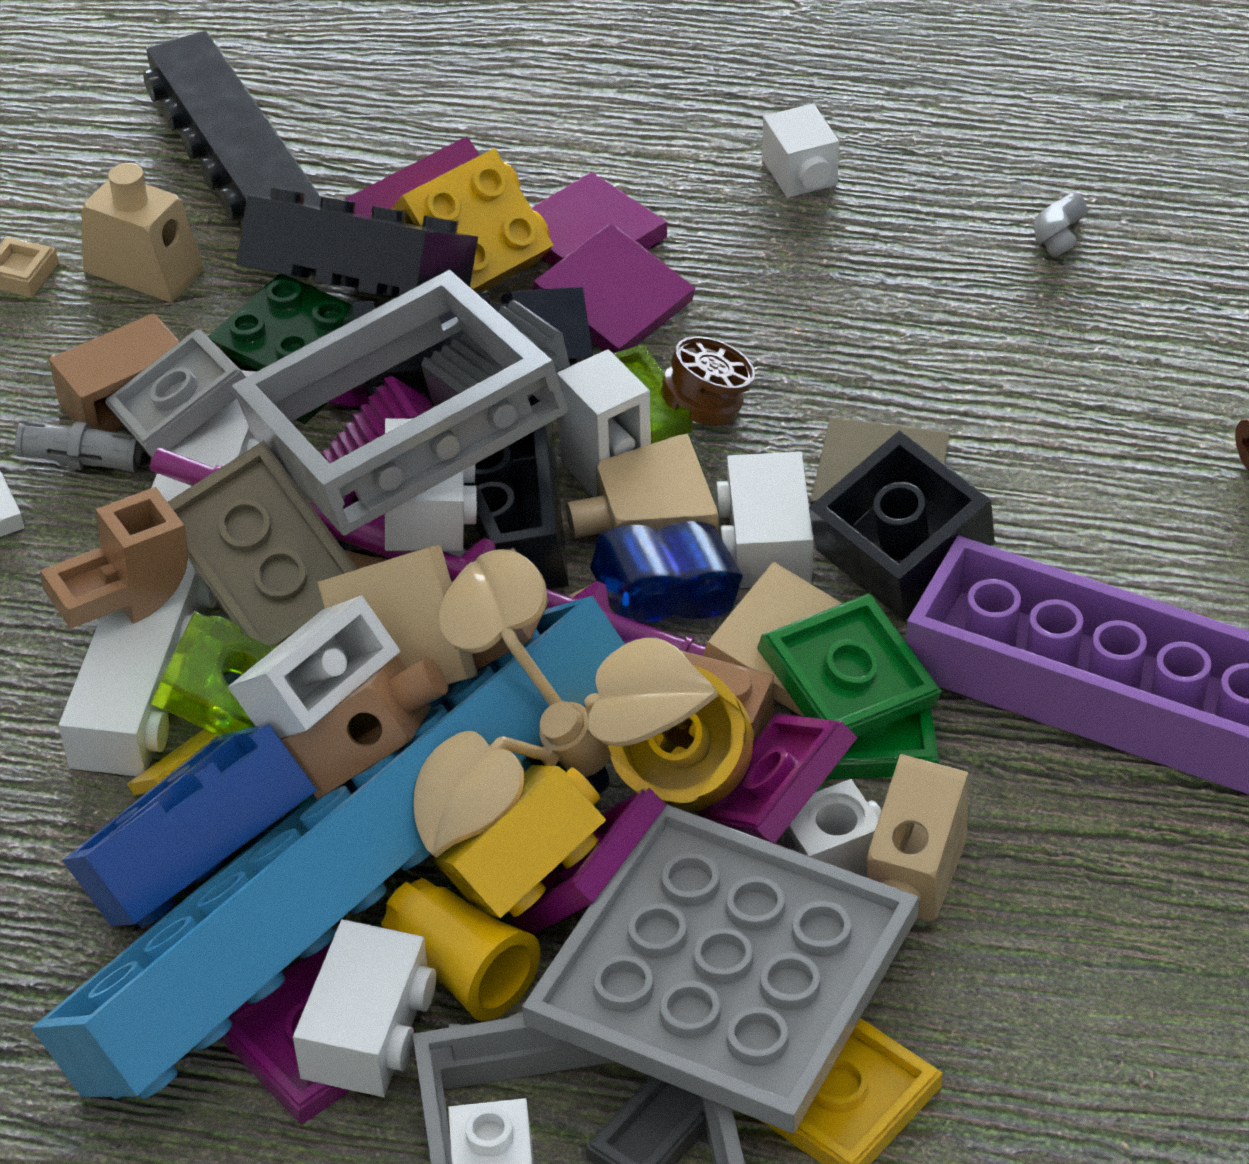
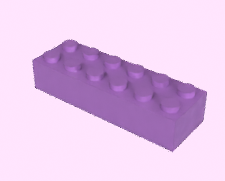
[906,535,1249,794]

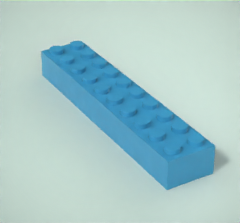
[31,596,625,1099]

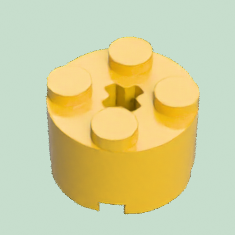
[608,665,754,811]

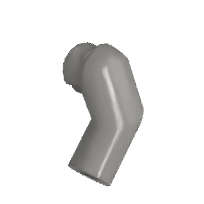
[1033,192,1088,258]

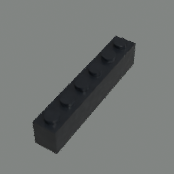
[143,30,321,232]

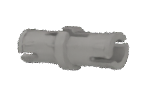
[15,418,144,473]

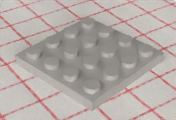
[522,804,919,1134]

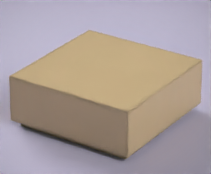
[0,237,59,298]

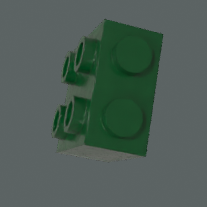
[207,274,351,424]

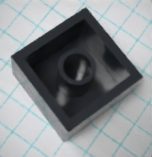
[808,430,995,621]

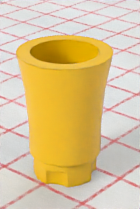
[381,878,540,1021]

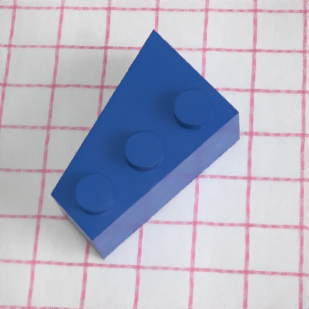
[62,723,317,928]

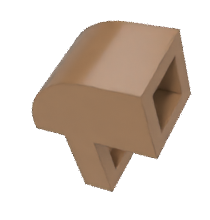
[40,487,188,629]

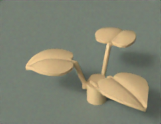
[413,549,718,858]

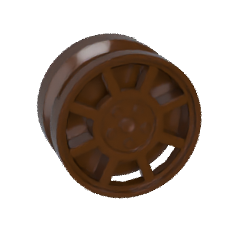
[660,336,755,426]

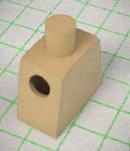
[81,163,204,303]
[566,433,719,565]
[867,754,969,937]

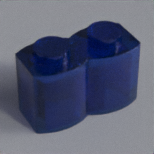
[590,521,743,623]

